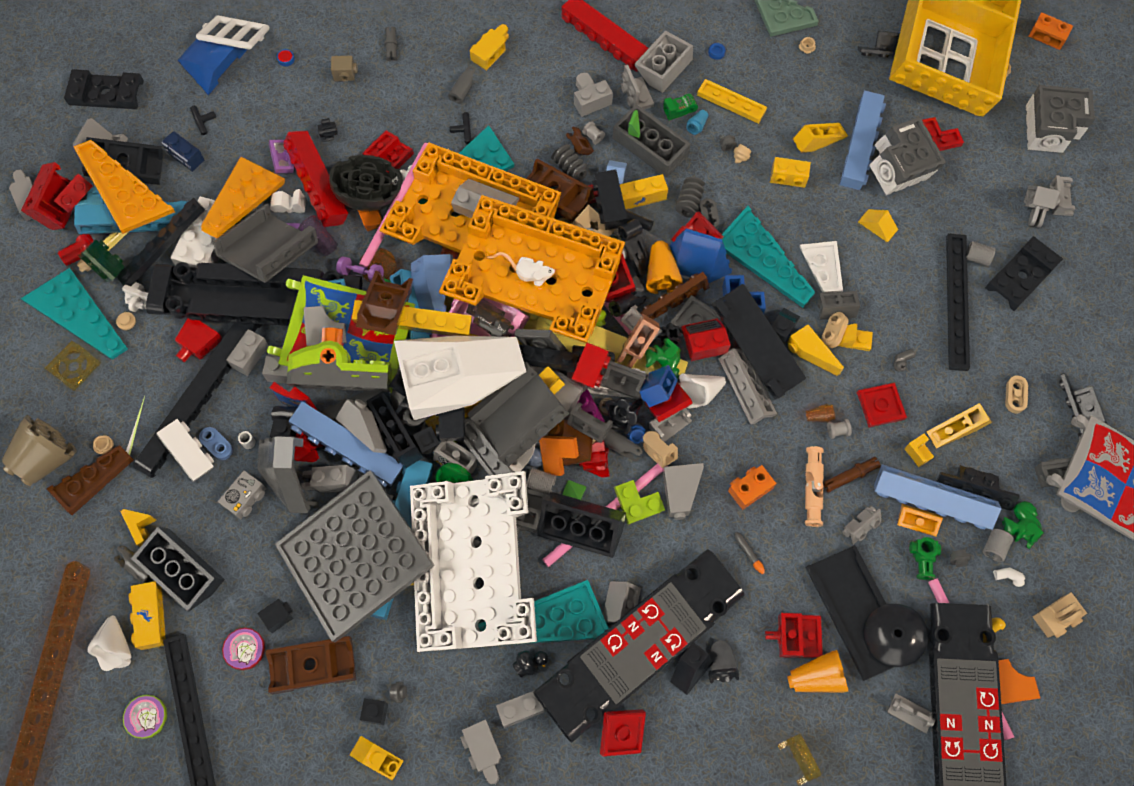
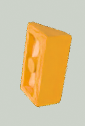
[897,504,943,537]

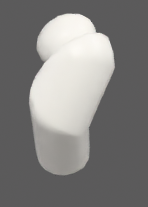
[993,567,1025,587]

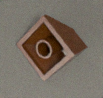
[548,419,593,466]

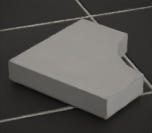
[304,306,347,347]

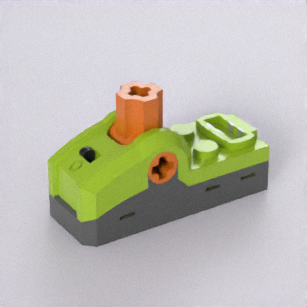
[287,327,392,392]

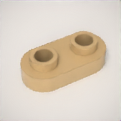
[821,312,848,348]
[1005,376,1028,414]

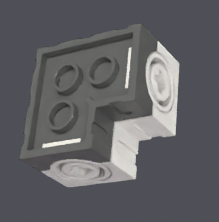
[1026,85,1095,153]
[869,117,946,195]

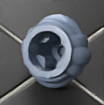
[527,446,543,467]

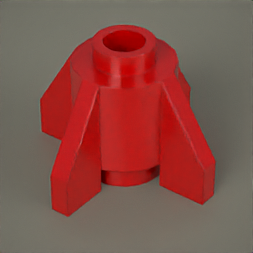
[294,433,323,462]
[579,440,610,477]

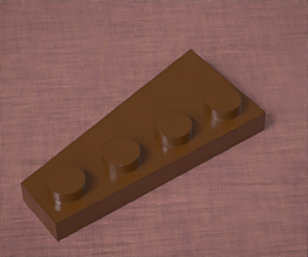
[640,272,710,319]
[47,445,134,515]

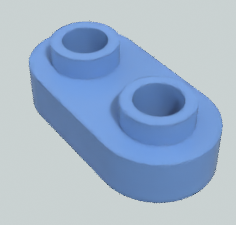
[199,427,233,460]

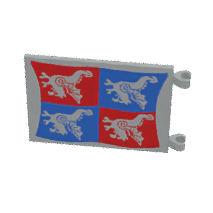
[1046,415,1134,541]

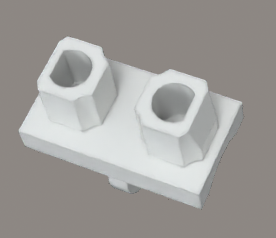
[122,282,149,312]

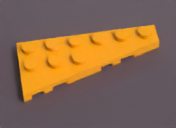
[201,157,285,238]

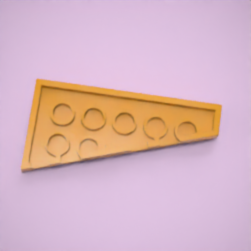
[73,140,175,234]

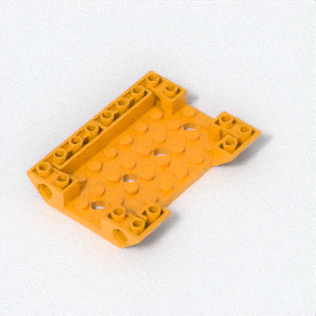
[379,142,561,273]
[439,195,625,343]

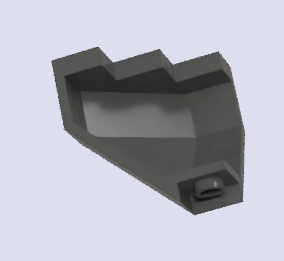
[257,437,318,513]

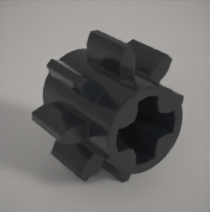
[317,118,338,141]
[658,323,683,345]

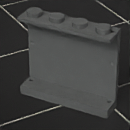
[213,203,318,283]
[467,362,569,467]

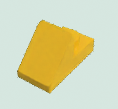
[838,323,873,351]
[120,509,157,547]

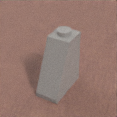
[663,463,704,520]

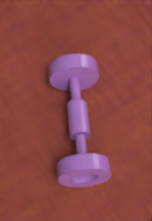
[336,256,384,282]

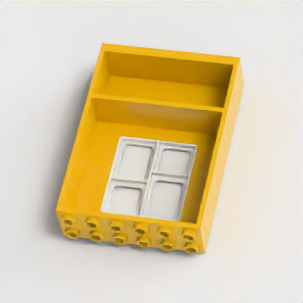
[889,0,1021,117]

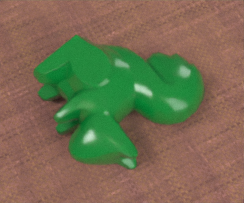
[645,338,681,379]
[1002,501,1044,549]

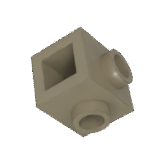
[331,56,358,81]

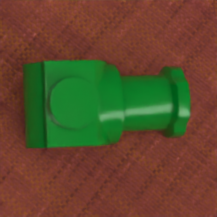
[909,537,941,580]

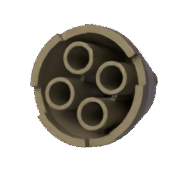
[2,415,77,486]

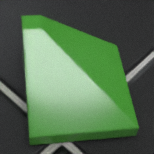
[628,110,640,138]
[562,480,586,500]

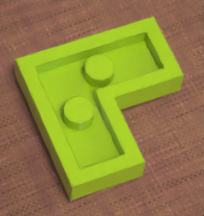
[614,480,665,524]

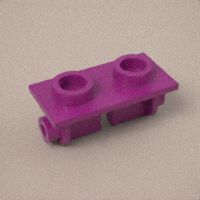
[577,389,604,422]

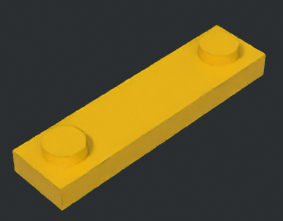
[697,79,767,124]

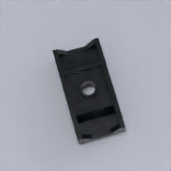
[64,69,144,109]
[82,137,164,185]
[985,236,1063,311]

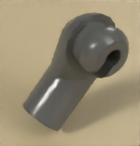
[893,349,915,372]

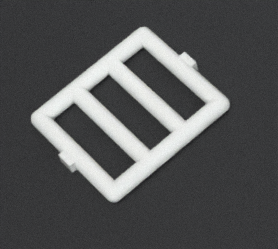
[196,15,269,50]

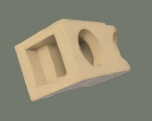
[643,431,678,468]

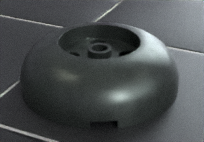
[329,155,403,211]

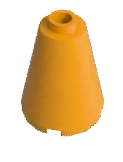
[646,241,683,294]
[787,650,848,693]

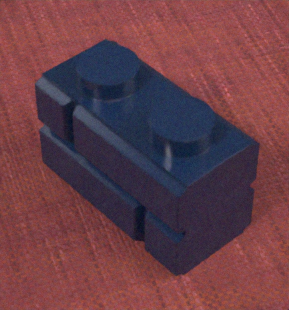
[162,131,205,172]

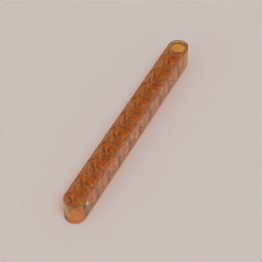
[5,561,90,786]

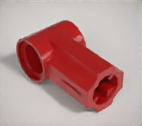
[58,234,94,266]

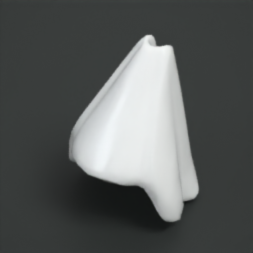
[678,373,726,409]
[88,615,131,671]

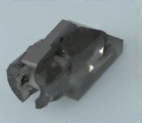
[466,299,514,337]

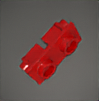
[53,174,93,213]

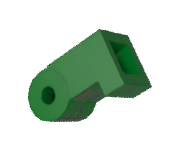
[663,94,698,121]

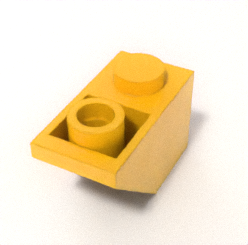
[350,736,403,780]

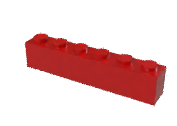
[562,0,649,72]
[283,131,348,227]

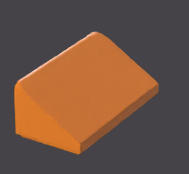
[358,210,383,231]

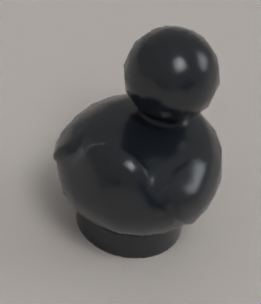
[512,650,548,677]

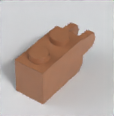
[617,314,660,368]

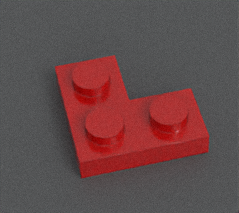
[922,117,964,151]

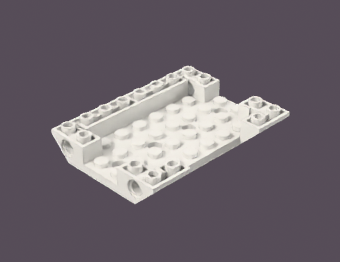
[410,471,537,652]

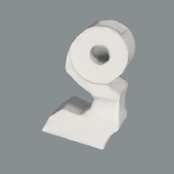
[270,189,306,213]

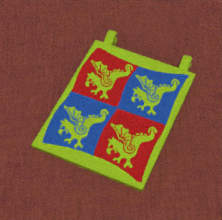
[267,275,416,393]

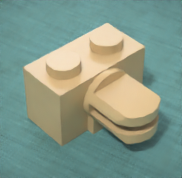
[1032,592,1088,638]

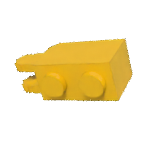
[470,24,509,71]

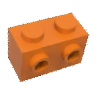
[1028,12,1073,50]
[728,465,777,510]

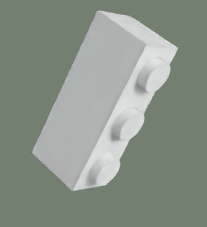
[157,419,214,482]

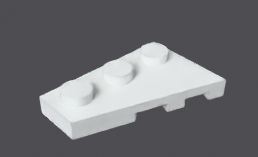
[800,241,843,293]

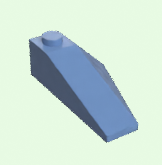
[411,254,453,335]

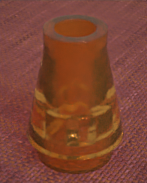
[805,403,835,422]

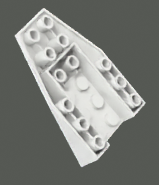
[394,336,526,420]

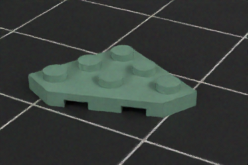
[755,0,819,37]

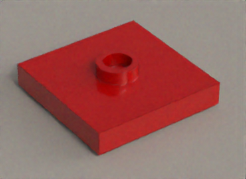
[644,382,693,422]
[857,382,907,428]
[600,709,646,757]

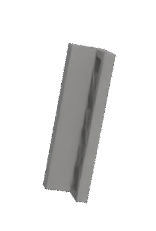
[718,349,777,424]

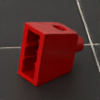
[175,318,222,363]

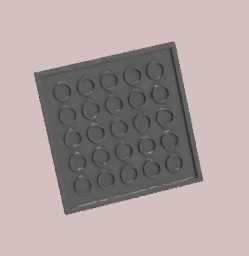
[275,470,435,642]

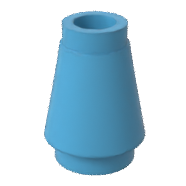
[686,110,709,135]

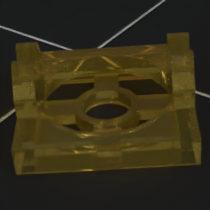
[45,341,101,391]
[777,734,822,786]

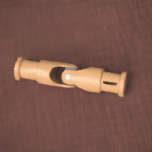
[805,446,824,527]

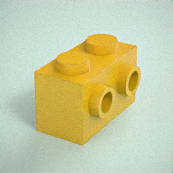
[770,157,811,188]

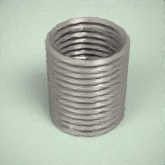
[967,241,996,267]
[526,468,556,494]
[983,529,1013,562]

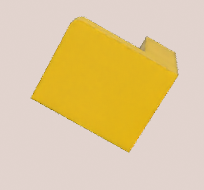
[904,433,934,467]

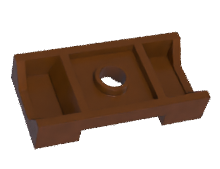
[526,159,594,222]
[356,271,413,335]
[265,636,356,695]

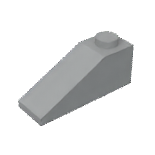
[336,399,387,453]

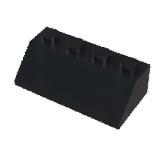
[537,492,626,558]
[131,527,225,611]

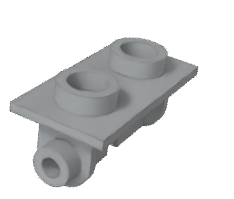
[842,506,881,545]
[887,693,935,734]

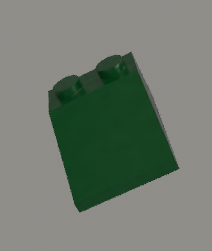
[78,239,125,282]

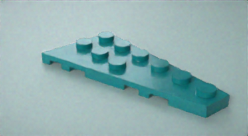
[418,125,515,204]
[722,206,815,308]
[21,268,128,360]
[478,580,608,645]

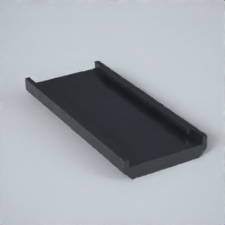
[805,545,901,681]

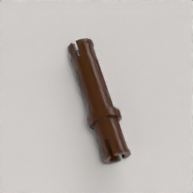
[823,457,881,493]

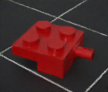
[765,613,823,658]

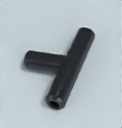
[190,105,216,135]
[449,112,472,144]

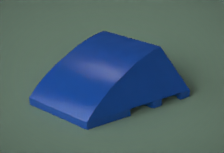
[178,39,248,95]
[669,229,732,283]

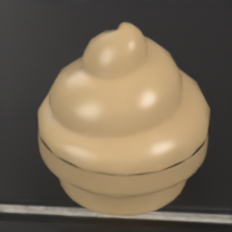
[734,144,751,163]

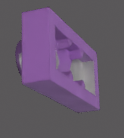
[269,140,294,173]

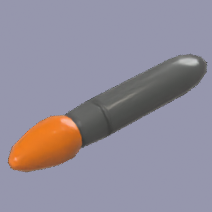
[735,532,765,574]

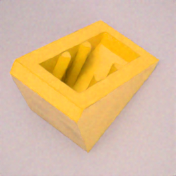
[858,209,898,242]

